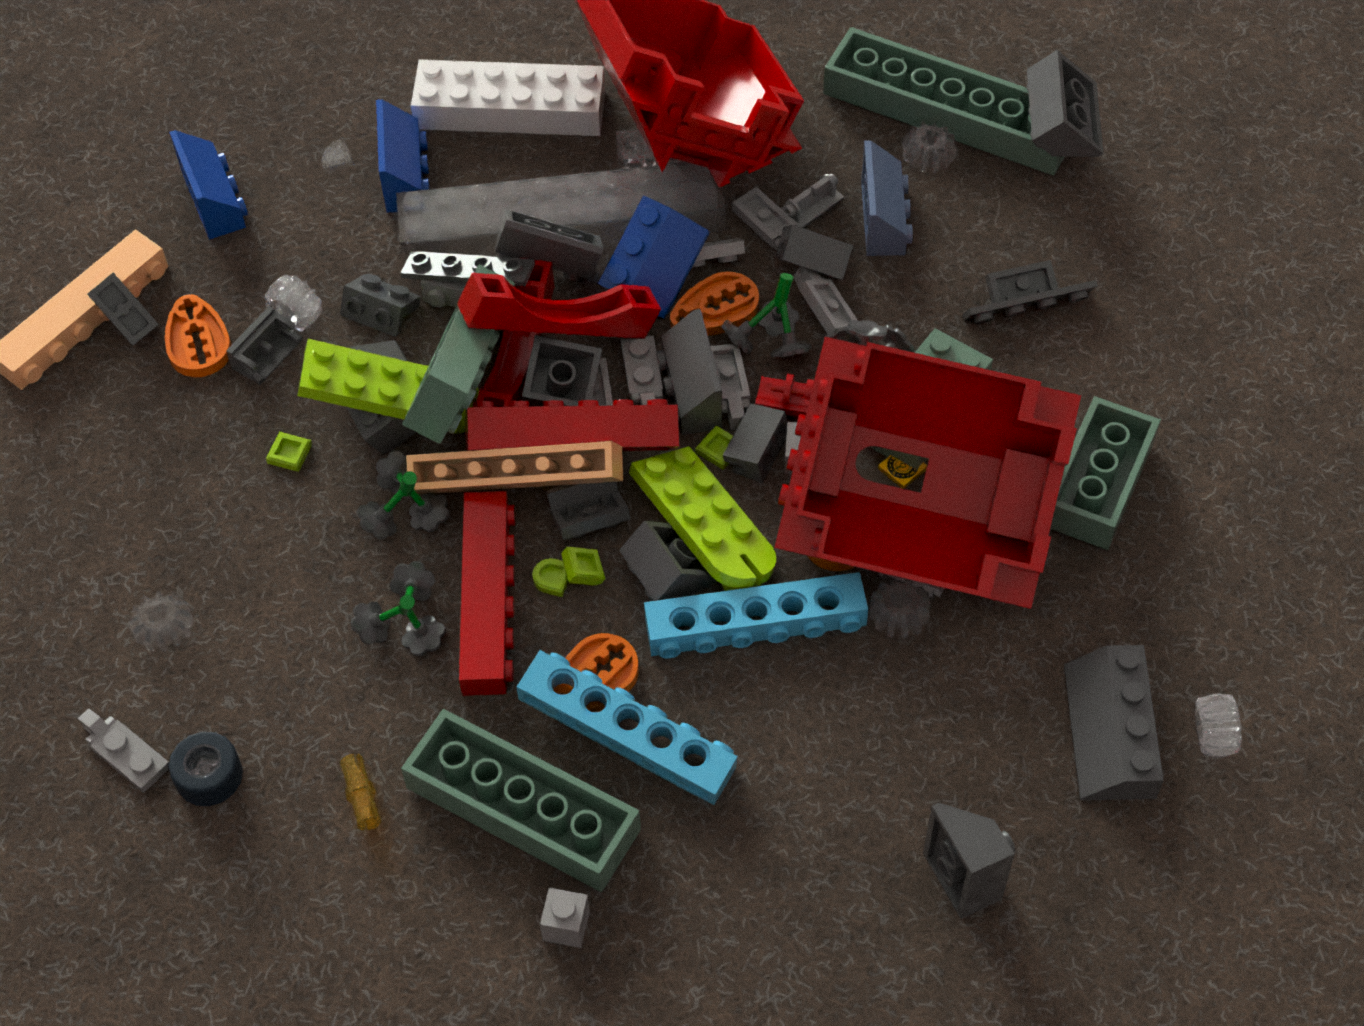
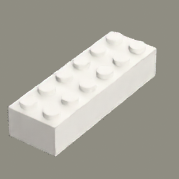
[411,60,605,136]

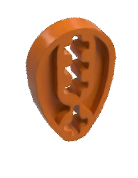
[670,272,759,336]
[165,294,232,377]
[554,633,639,712]

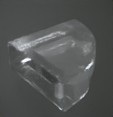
[322,137,354,175]

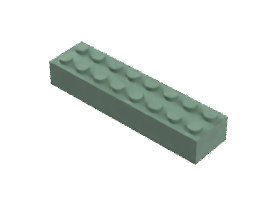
[823,27,1064,176]

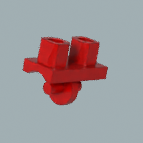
[755,374,809,420]

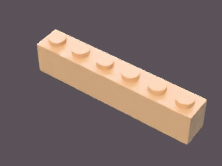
[0,229,169,390]
[406,441,623,494]

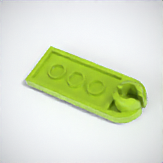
[297,339,479,434]
[629,446,776,591]

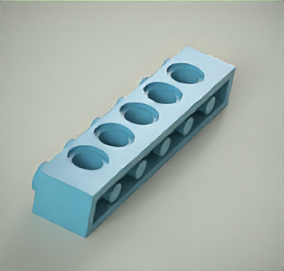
[644,572,868,658]
[517,650,738,805]

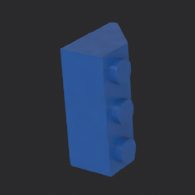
[376,99,431,213]
[169,130,248,240]
[598,195,710,319]

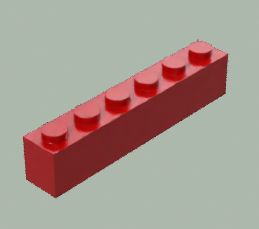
[465,399,679,452]
[459,491,516,696]

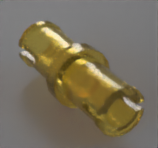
[339,754,382,830]

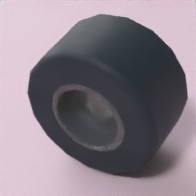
[169,732,243,806]

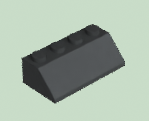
[1064,645,1164,800]

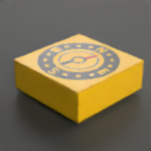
[878,455,927,489]

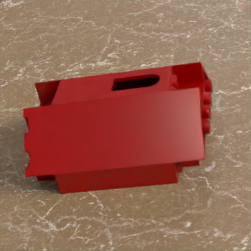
[575,0,804,188]
[774,337,1082,609]

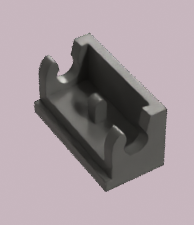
[776,225,853,280]
[87,272,158,346]
[226,306,302,385]
[723,403,788,483]

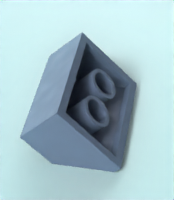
[861,140,913,256]

